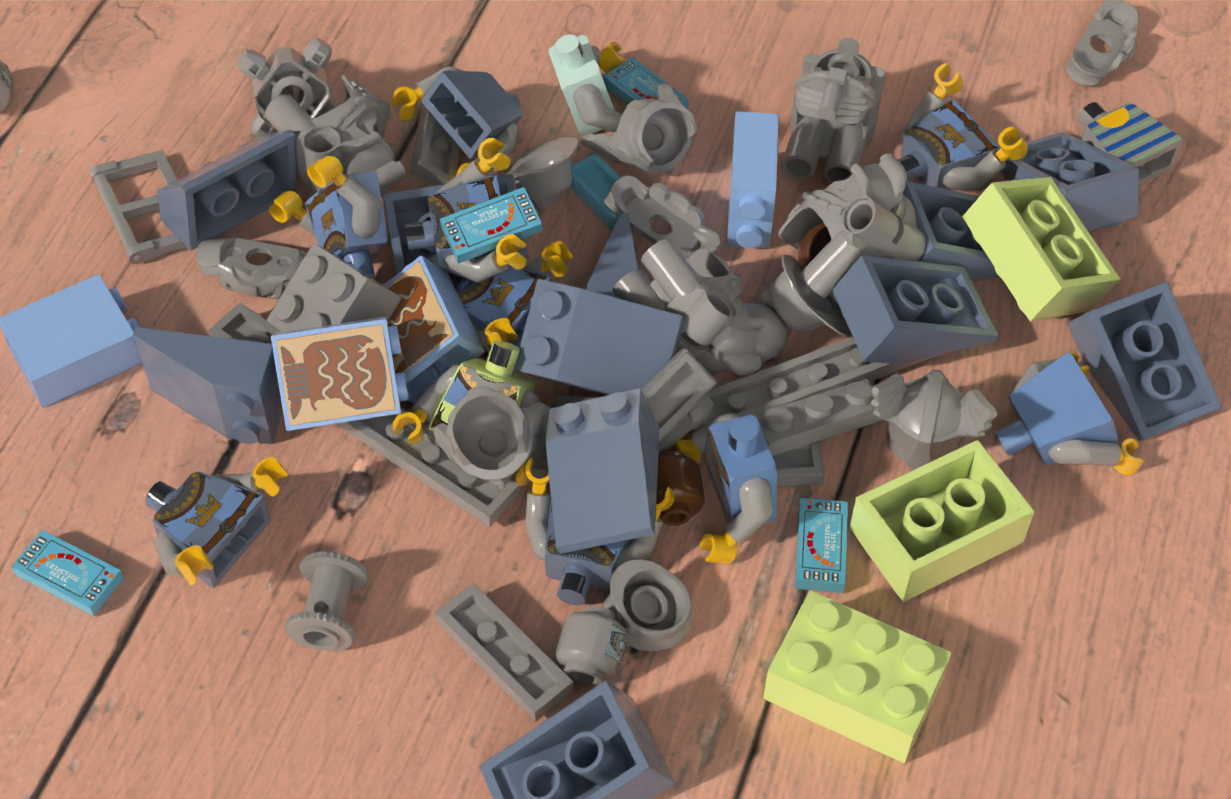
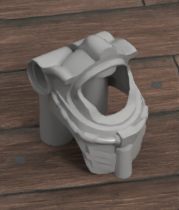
[782,38,885,184]
[265,75,406,196]
[778,153,926,304]
[613,238,765,377]

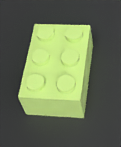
[962,177,1121,321]
[850,440,1035,602]
[763,590,952,764]

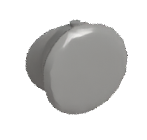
[603,559,692,652]

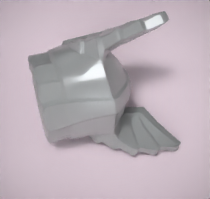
[580,84,698,173]
[871,370,997,470]
[433,386,550,489]

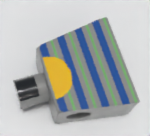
[1078,102,1183,185]

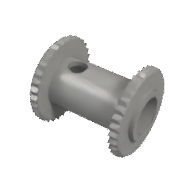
[285,551,369,652]

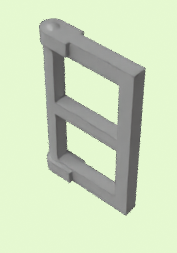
[90,150,187,264]

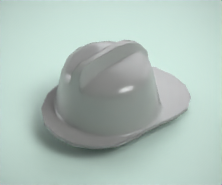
[505,137,579,210]
[761,254,853,338]

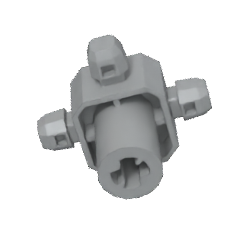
[237,37,338,138]

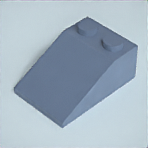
[1002,132,1139,231]
[903,181,999,281]
[832,255,999,364]
[514,279,685,395]
[1067,282,1222,441]
[133,327,283,444]
[546,388,660,554]
[479,680,676,799]

